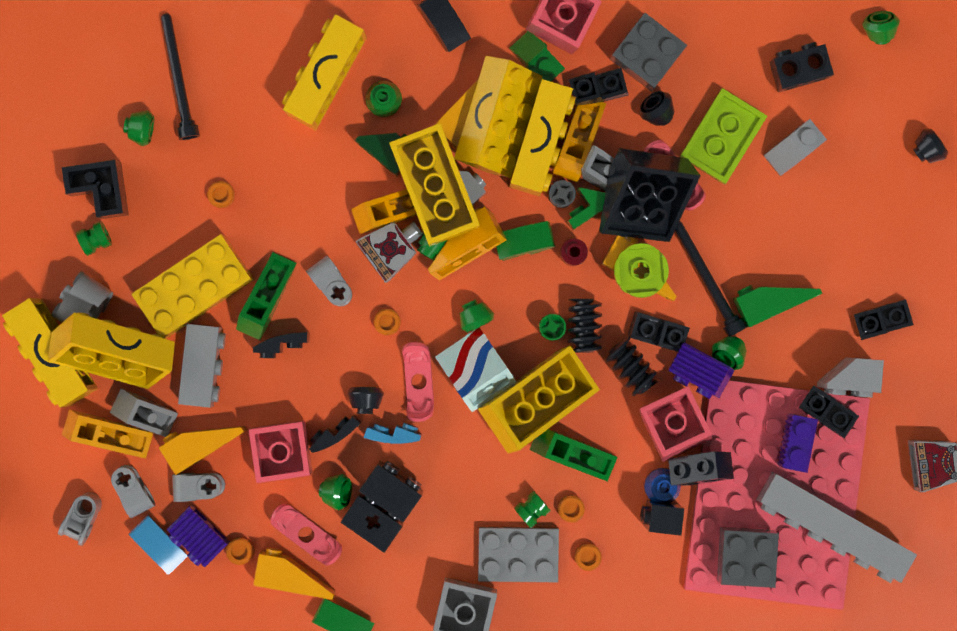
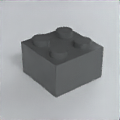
[610,13,687,92]
[717,527,779,588]

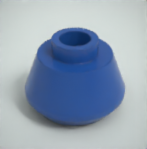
[644,468,681,503]

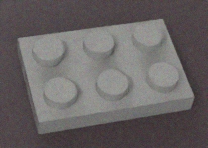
[478,527,559,582]

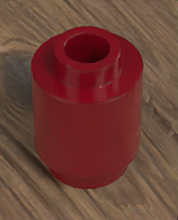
[560,239,588,266]

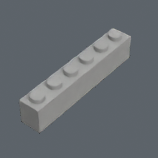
[756,472,917,583]

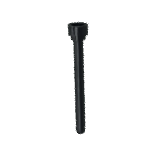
[161,13,200,140]
[675,221,747,336]

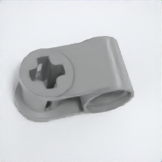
[306,255,352,306]
[111,465,156,518]
[172,473,226,502]
[58,492,102,546]

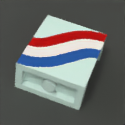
[435,327,516,412]

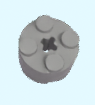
[51,271,113,323]

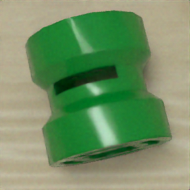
[76,221,112,256]
[539,314,566,340]
[514,491,551,528]

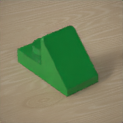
[509,31,565,82]
[567,188,605,231]

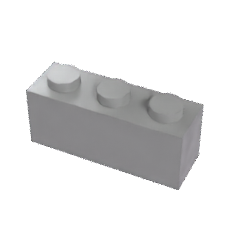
[178,324,226,408]

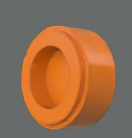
[207,181,235,208]
[374,309,401,336]
[558,495,585,523]
[226,537,254,565]
[575,543,602,571]

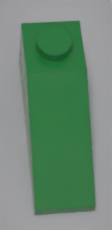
[236,252,297,340]
[733,285,823,328]
[529,429,618,482]

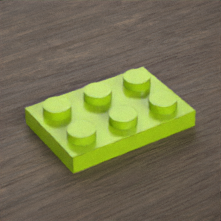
[680,88,767,185]

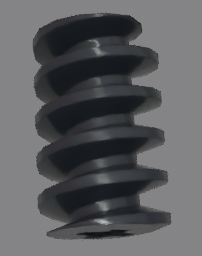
[568,299,602,353]
[605,336,661,396]

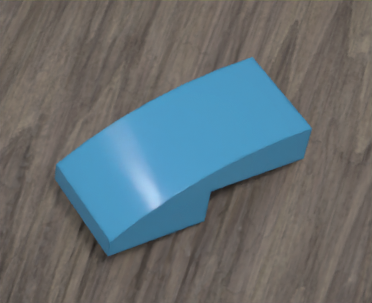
[364,423,422,444]
[129,515,188,575]

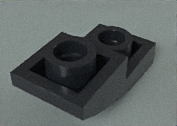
[417,0,471,52]
[569,68,629,106]
[854,299,914,340]
[627,312,690,352]
[253,332,309,358]
[799,386,859,439]
[309,415,361,453]

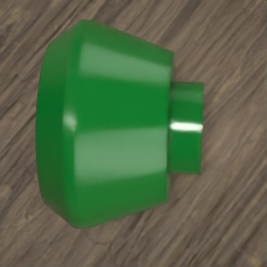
[862,11,900,45]
[366,81,402,117]
[123,110,154,147]
[459,299,494,333]
[711,336,747,370]
[319,474,352,510]

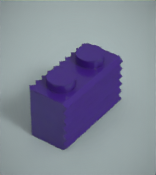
[669,343,735,399]
[777,414,818,473]
[167,505,230,567]

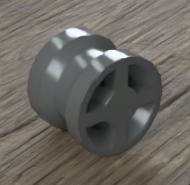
[548,180,576,208]

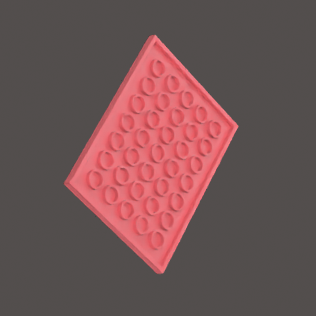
[684,380,870,610]

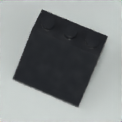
[599,148,701,242]

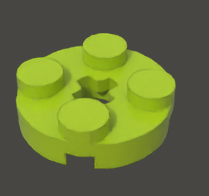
[614,243,669,298]

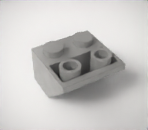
[817,357,884,398]

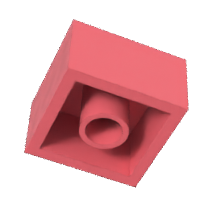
[525,0,602,55]
[640,386,712,462]
[249,420,313,483]

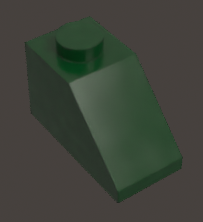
[355,133,407,177]

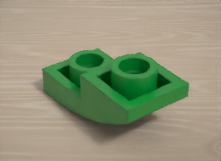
[496,221,555,261]
[311,598,375,631]

